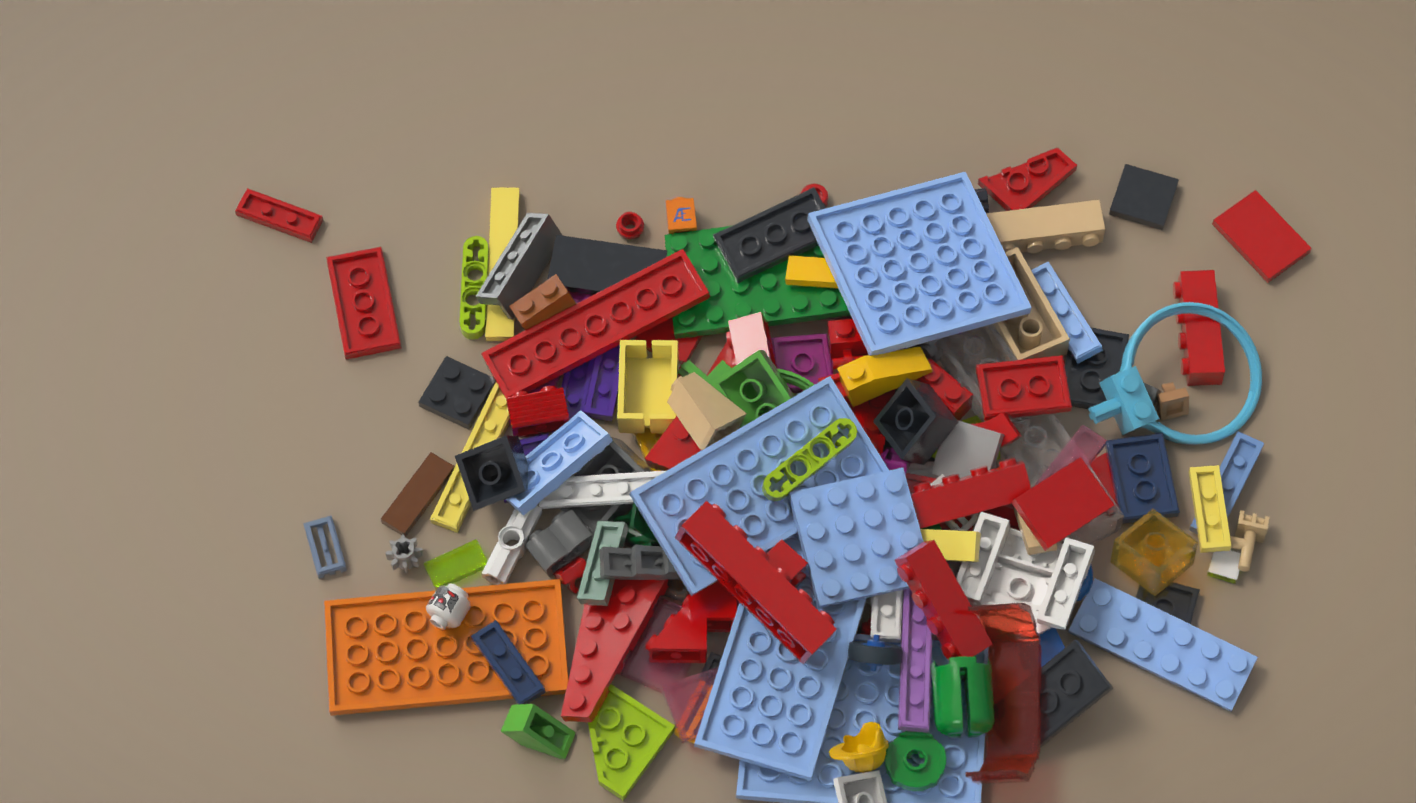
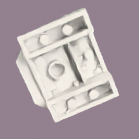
[956,512,1095,638]

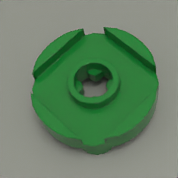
[885,731,946,791]

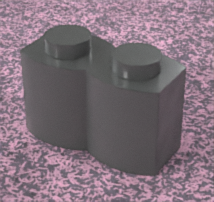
[525,510,593,577]

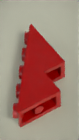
[645,581,737,663]

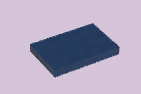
[1105,433,1180,524]

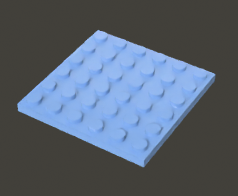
[807,172,1032,356]

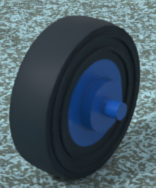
[848,634,903,671]

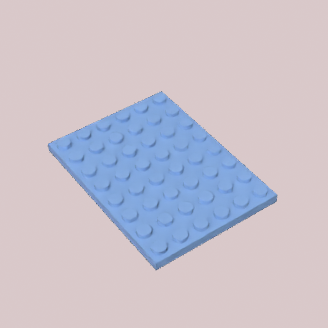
[736,634,991,803]

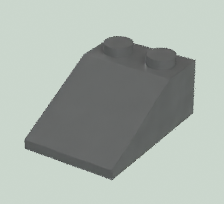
[560,436,654,537]

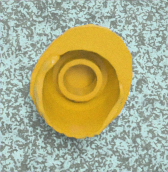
[829,722,889,773]

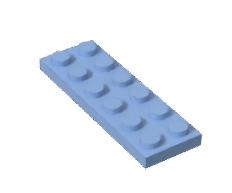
[1068,578,1258,712]

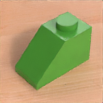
[501,704,576,759]

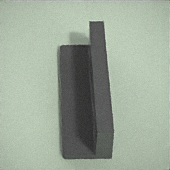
[475,213,563,320]

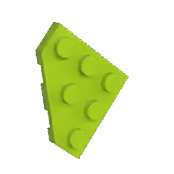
[588,684,676,801]

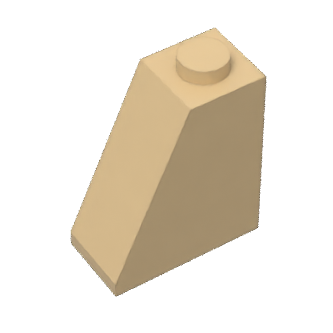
[667,372,747,450]

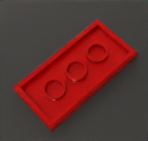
[326,246,402,360]

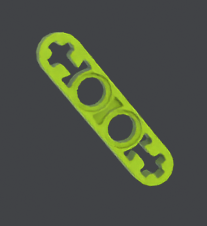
[459,236,489,340]
[762,418,857,501]

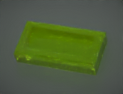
[423,539,488,590]

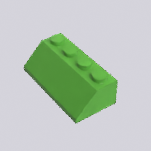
[711,350,794,427]

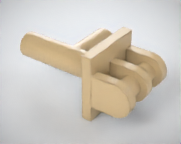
[1230,510,1270,572]

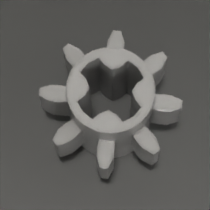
[385,534,423,573]

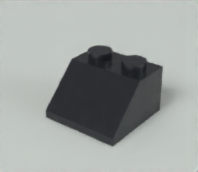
[455,435,528,511]

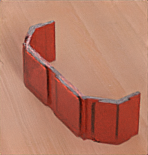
[965,603,1042,784]

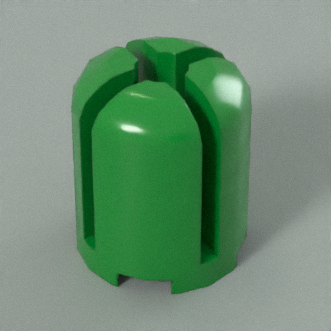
[931,657,995,738]

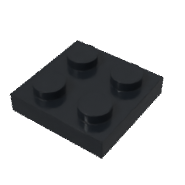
[418,356,496,430]

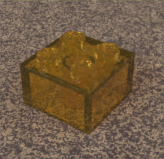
[1110,509,1198,596]

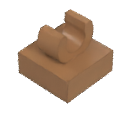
[1157,382,1189,421]

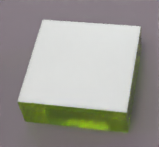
[1207,550,1241,584]

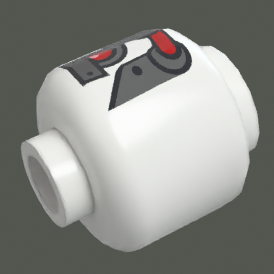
[426,584,471,630]

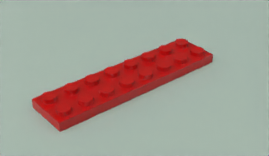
[481,249,710,401]

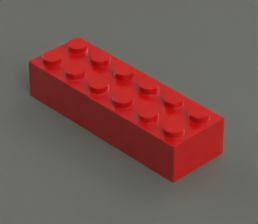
[675,501,837,664]

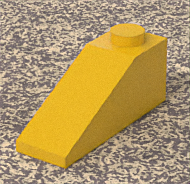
[837,347,933,407]

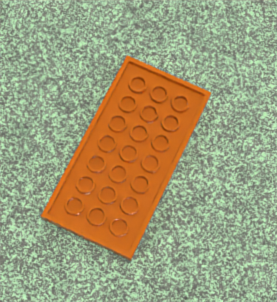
[324,579,568,716]

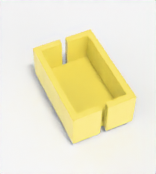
[617,340,679,434]

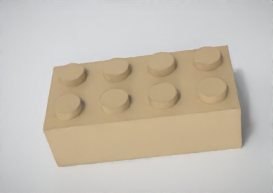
[988,247,1070,361]

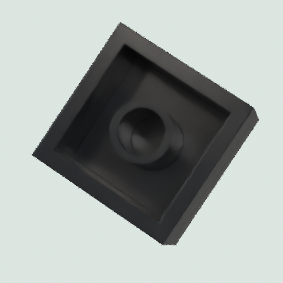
[873,378,959,465]

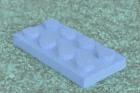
[506,411,613,516]

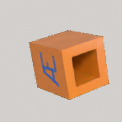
[666,197,697,234]

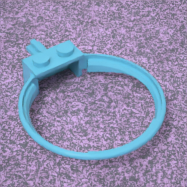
[1089,302,1262,445]

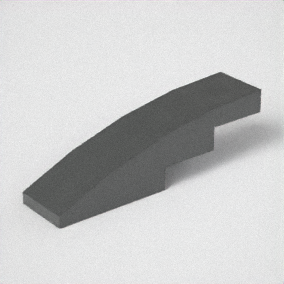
[599,545,681,580]

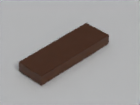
[381,452,455,537]

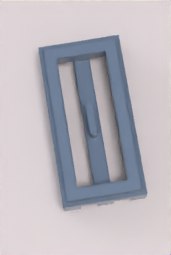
[303,515,347,579]

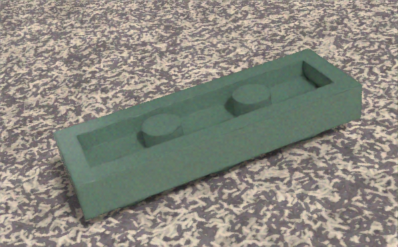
[577,521,628,606]

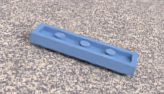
[1189,431,1264,535]

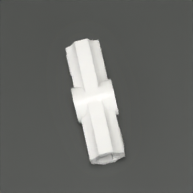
[482,506,542,585]

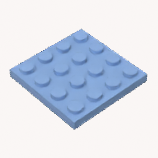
[788,468,924,609]

